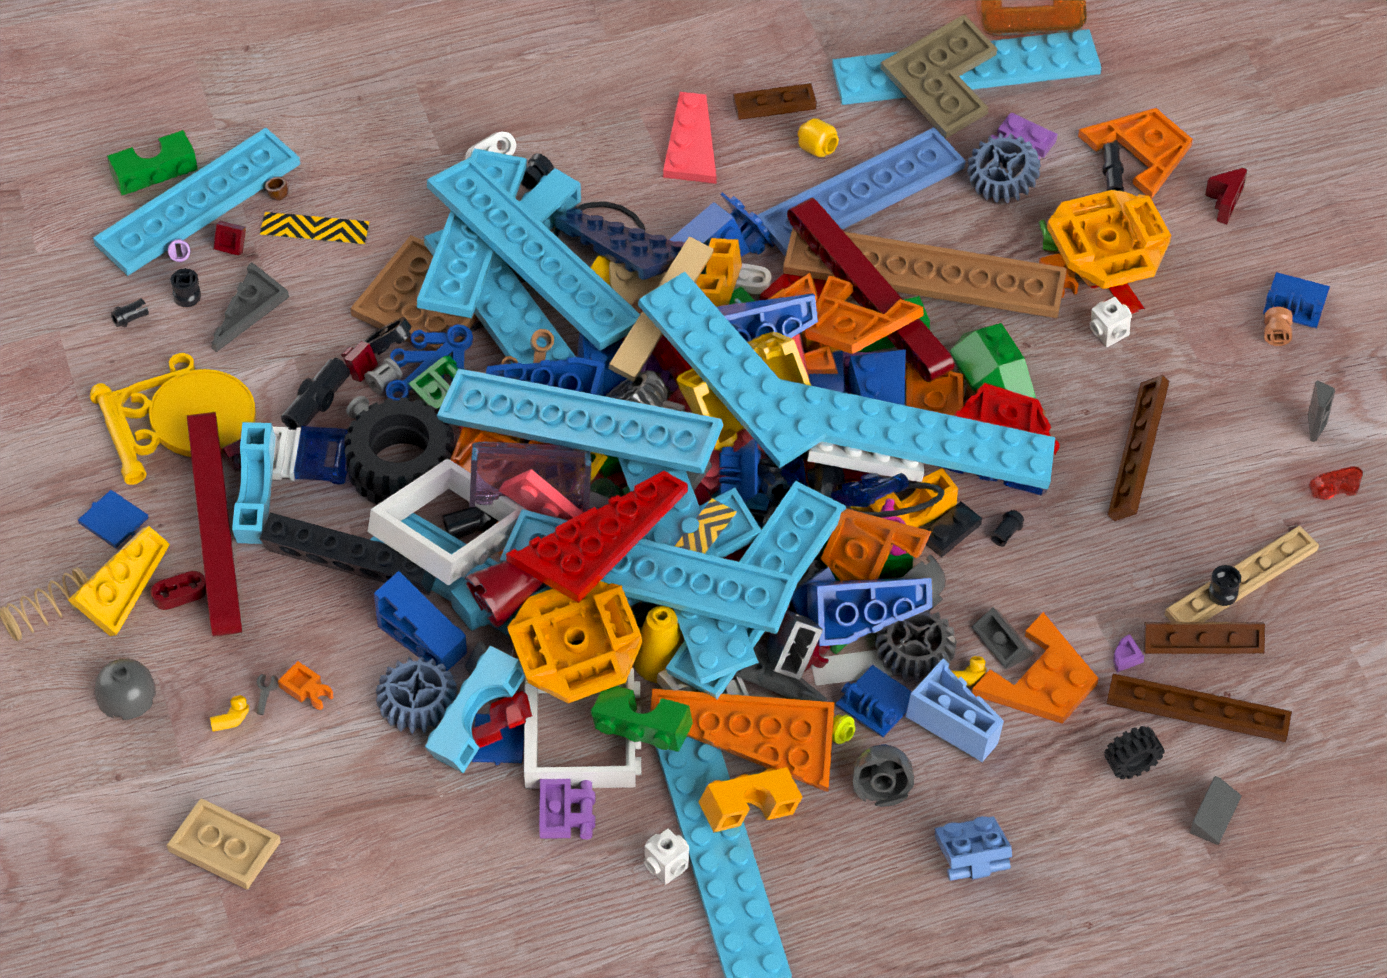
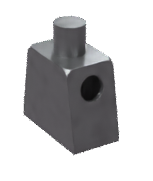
[766,610,823,680]

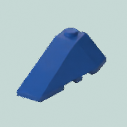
[717,293,818,342]
[485,357,605,396]
[806,577,932,646]

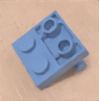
[934,816,1012,881]

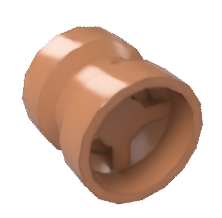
[1264,307,1293,346]

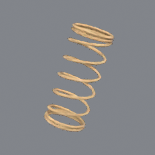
[0,567,88,642]

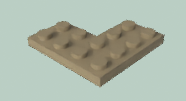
[880,14,997,139]

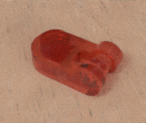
[1308,466,1363,500]

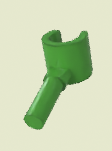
[1039,220,1058,251]

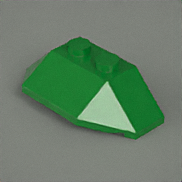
[950,323,1036,399]

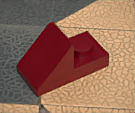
[1205,168,1248,224]

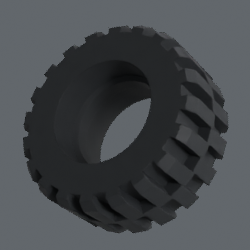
[344,397,455,504]

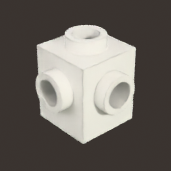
[1090,297,1132,348]
[644,828,689,885]

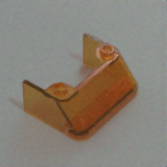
[975,0,1087,36]

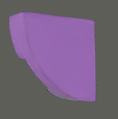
[1113,634,1144,673]

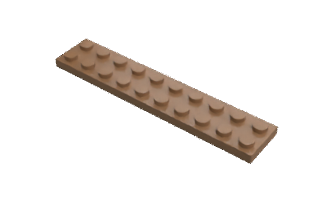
[783,228,1067,319]

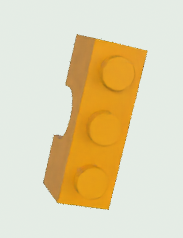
[695,238,742,307]
[868,468,958,528]
[698,767,803,832]

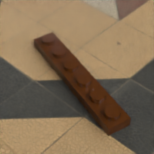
[1107,375,1170,521]
[1106,673,1292,742]

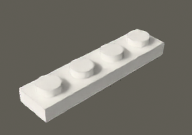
[807,441,924,482]

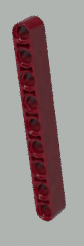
[787,198,954,383]
[187,411,242,637]

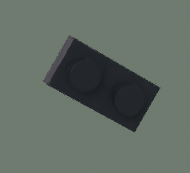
[926,501,982,558]

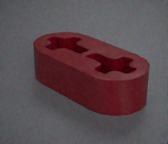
[151,571,207,610]

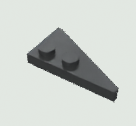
[211,262,289,352]
[735,642,827,702]

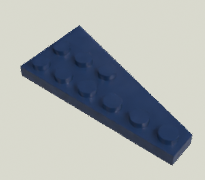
[555,209,685,280]

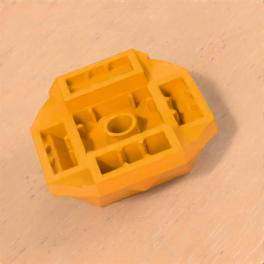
[1047,190,1172,289]
[507,581,643,703]

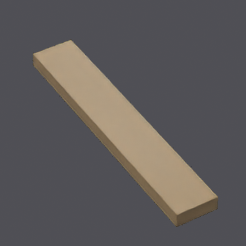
[608,236,714,382]
[1165,525,1319,622]

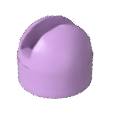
[168,239,190,262]

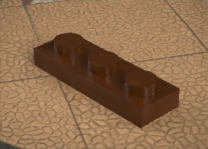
[733,83,817,120]

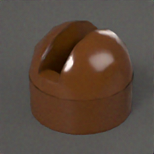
[265,177,288,200]

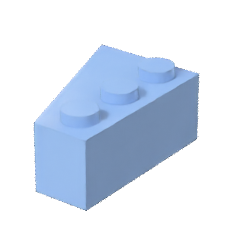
[906,658,1004,762]

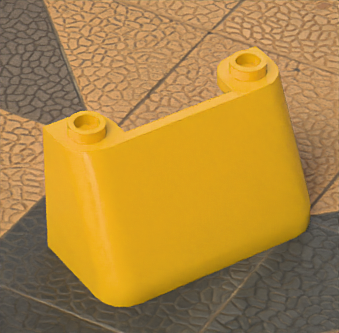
[676,332,811,451]

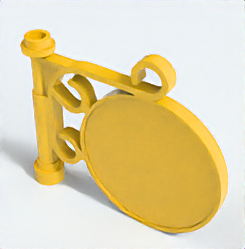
[89,353,256,485]

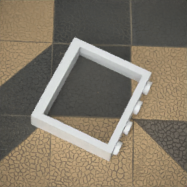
[368,458,527,586]
[524,668,641,789]

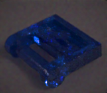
[294,426,348,485]
[831,473,909,507]

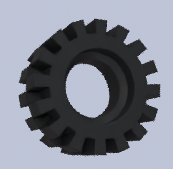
[1104,726,1165,780]

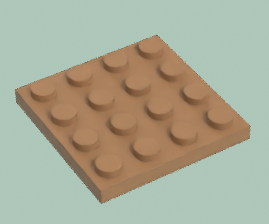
[350,235,478,351]

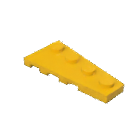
[68,526,170,637]

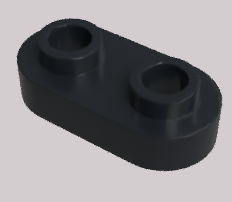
[364,317,412,355]

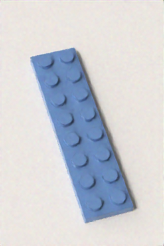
[757,127,966,257]

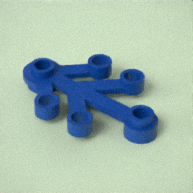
[386,324,473,401]

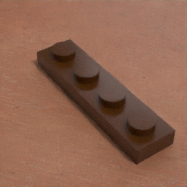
[1144,622,1265,654]

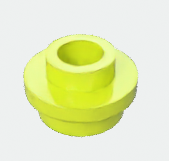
[832,715,855,744]

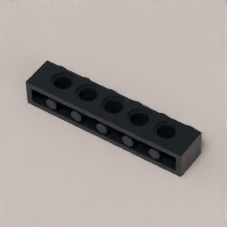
[260,512,436,595]

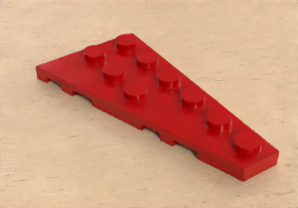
[506,471,688,603]

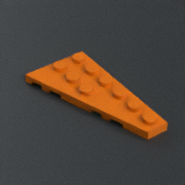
[650,689,835,792]

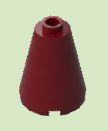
[465,561,543,628]

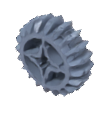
[967,133,1041,204]
[376,656,457,734]

